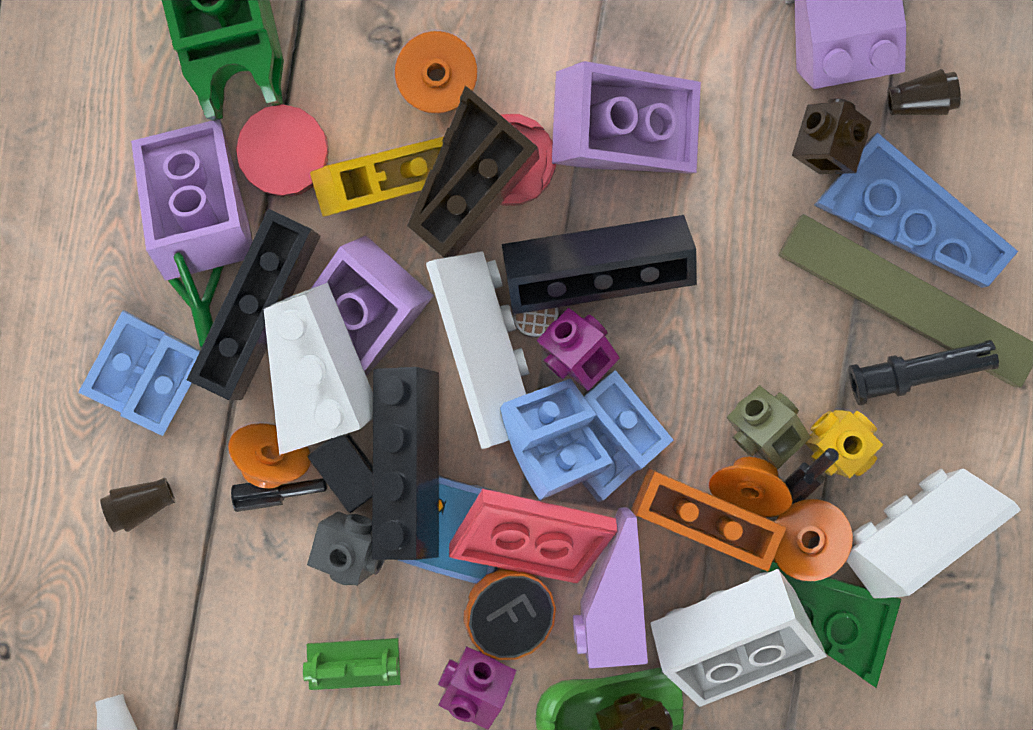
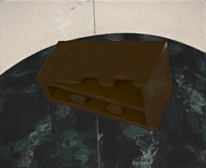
[407,85,540,258]

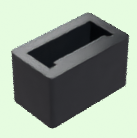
[307,433,373,513]

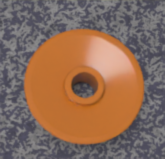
[395,31,477,113]
[228,423,311,488]
[709,457,792,517]
[774,499,853,581]

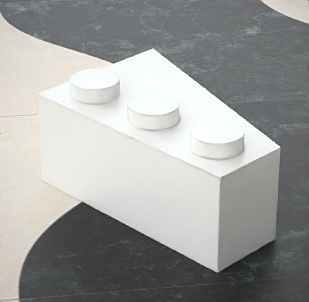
[264,283,373,455]

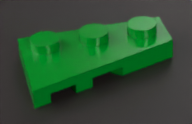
[760,561,902,688]

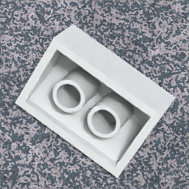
[847,468,1021,598]
[650,569,827,707]

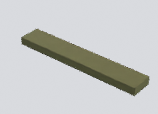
[778,214,1033,388]

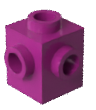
[536,307,620,391]
[438,646,517,730]

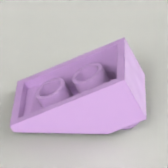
[795,0,906,89]
[552,61,701,174]
[131,119,252,281]
[311,236,434,376]
[573,507,648,668]

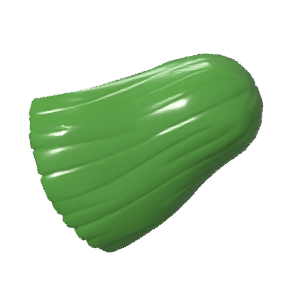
[535,667,684,730]

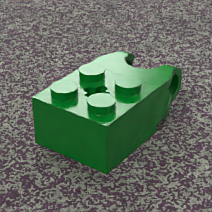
[162,0,284,121]

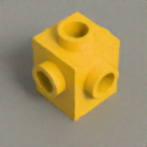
[805,410,883,478]

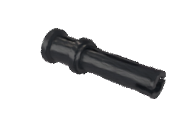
[848,340,999,405]

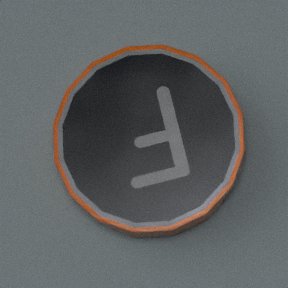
[463,569,556,660]

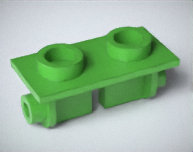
[303,638,401,690]

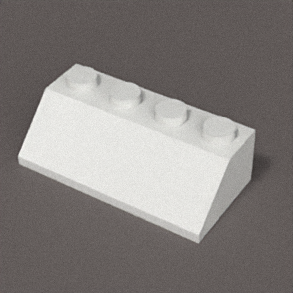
[426,251,529,449]

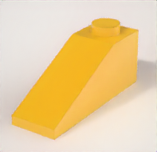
[310,136,444,217]

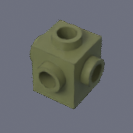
[727,385,811,469]

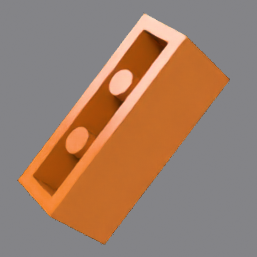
[631,468,786,572]

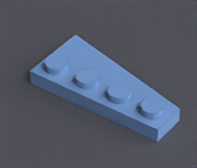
[814,133,1018,288]

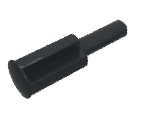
[783,448,839,504]
[231,478,327,512]

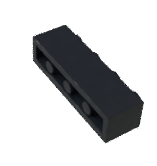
[186,208,321,401]
[502,215,697,315]
[372,367,439,560]

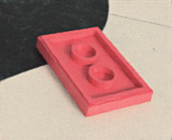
[449,489,617,583]

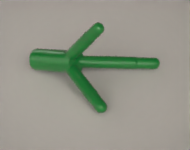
[168,253,224,347]

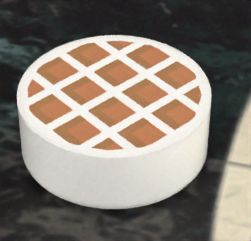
[513,308,558,337]

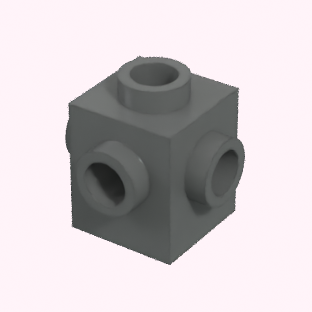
[307,511,385,586]

